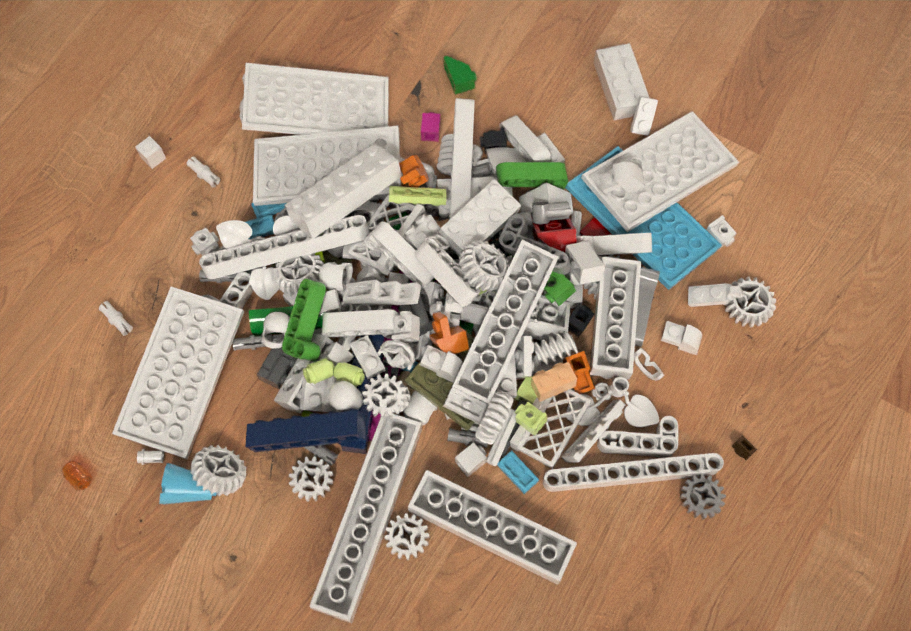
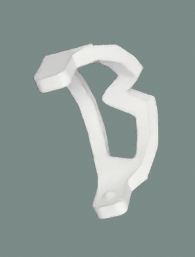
[377,340,415,370]
[634,347,664,381]

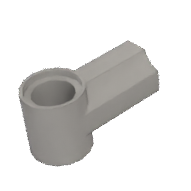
[532,201,571,224]

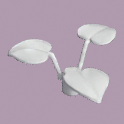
[216,215,301,300]
[566,376,659,427]

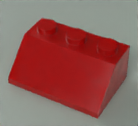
[531,216,577,253]

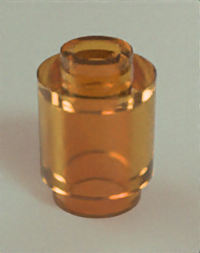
[62,461,92,490]

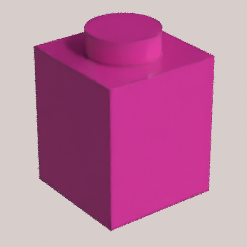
[421,112,441,142]

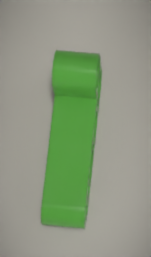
[496,162,568,190]
[282,279,326,361]

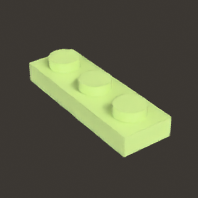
[389,186,446,206]

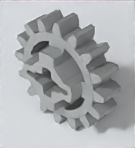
[680,474,726,520]

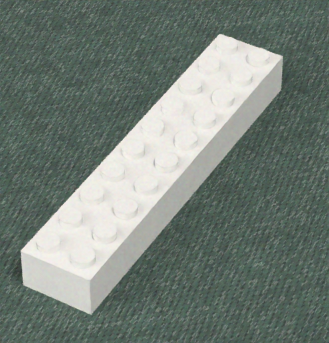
[309,413,422,623]

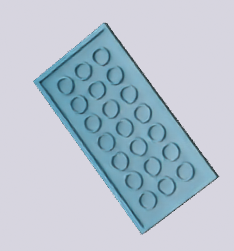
[565,146,722,290]

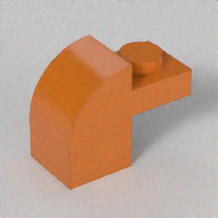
[399,155,429,187]
[429,312,469,354]
[563,351,595,394]

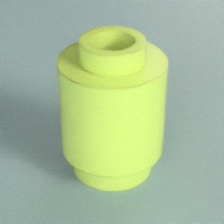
[303,358,335,384]
[333,362,365,387]

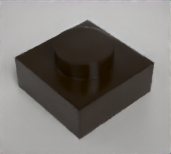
[732,435,757,460]

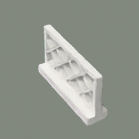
[347,195,427,276]
[510,389,591,469]

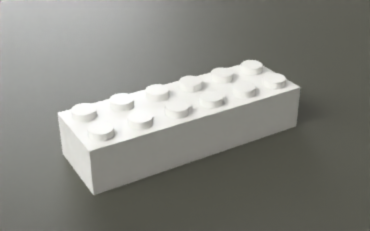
[285,143,402,239]
[590,257,641,380]
[450,289,571,343]

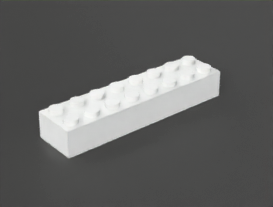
[452,240,559,404]
[408,470,577,585]

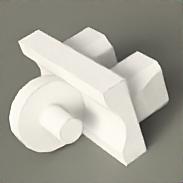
[429,292,463,328]

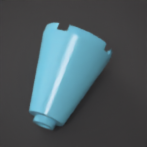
[159,463,217,505]

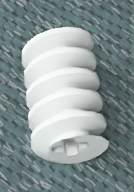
[437,134,453,176]
[534,331,578,366]

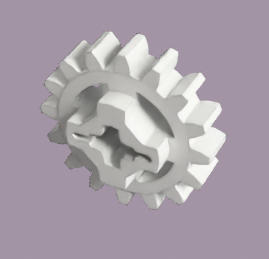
[362,374,407,419]
[289,456,333,502]
[384,513,430,560]

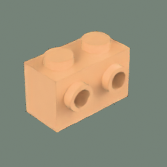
[531,362,577,402]

